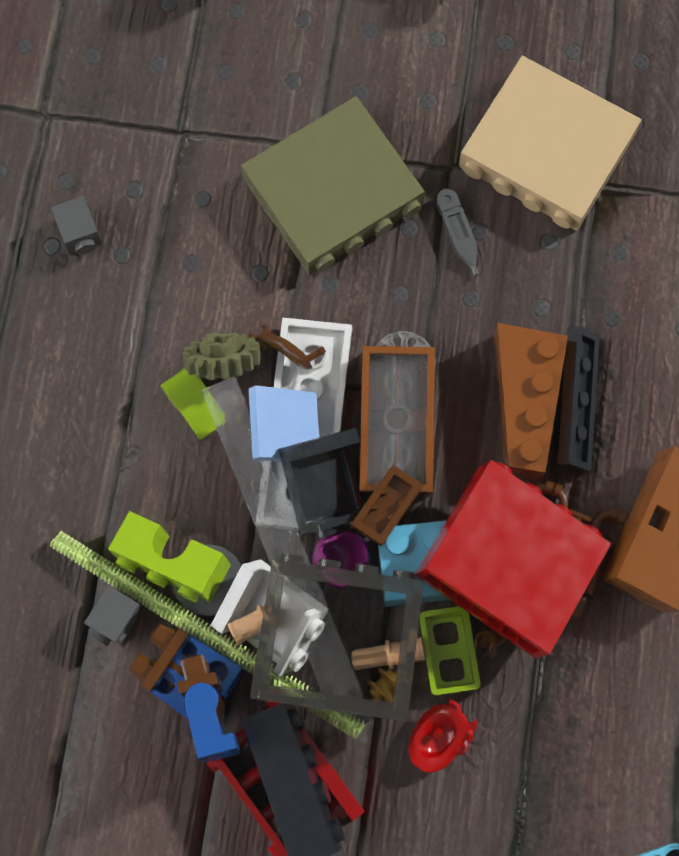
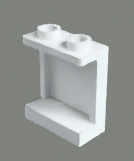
[211,559,329,676]

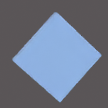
[249,385,319,462]

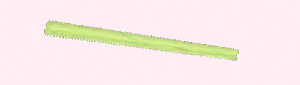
[50,531,366,739]

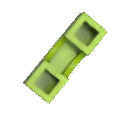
[108,511,231,603]

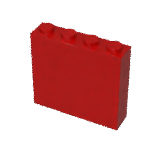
[414,460,611,659]

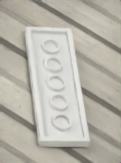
[256,318,352,531]

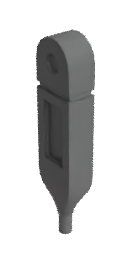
[436,189,479,277]

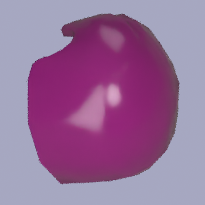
[311,531,370,588]

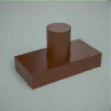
[351,464,423,547]

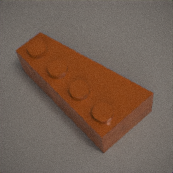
[494,323,568,482]

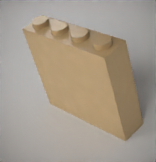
[459,55,642,231]

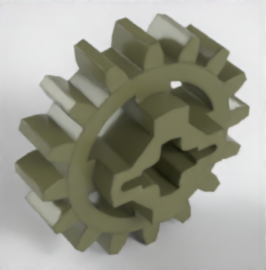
[182,332,261,380]

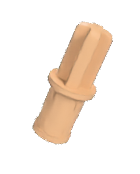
[351,637,426,670]

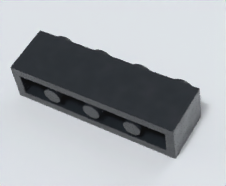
[241,701,344,856]

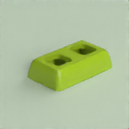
[419,606,481,695]

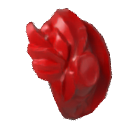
[408,700,477,773]

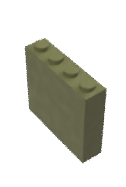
[241,96,425,275]

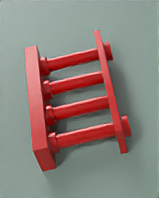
[207,688,365,856]

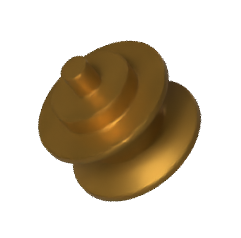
[367,668,407,707]

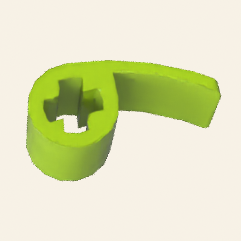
[160,368,228,440]

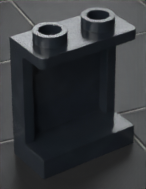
[278,428,363,538]

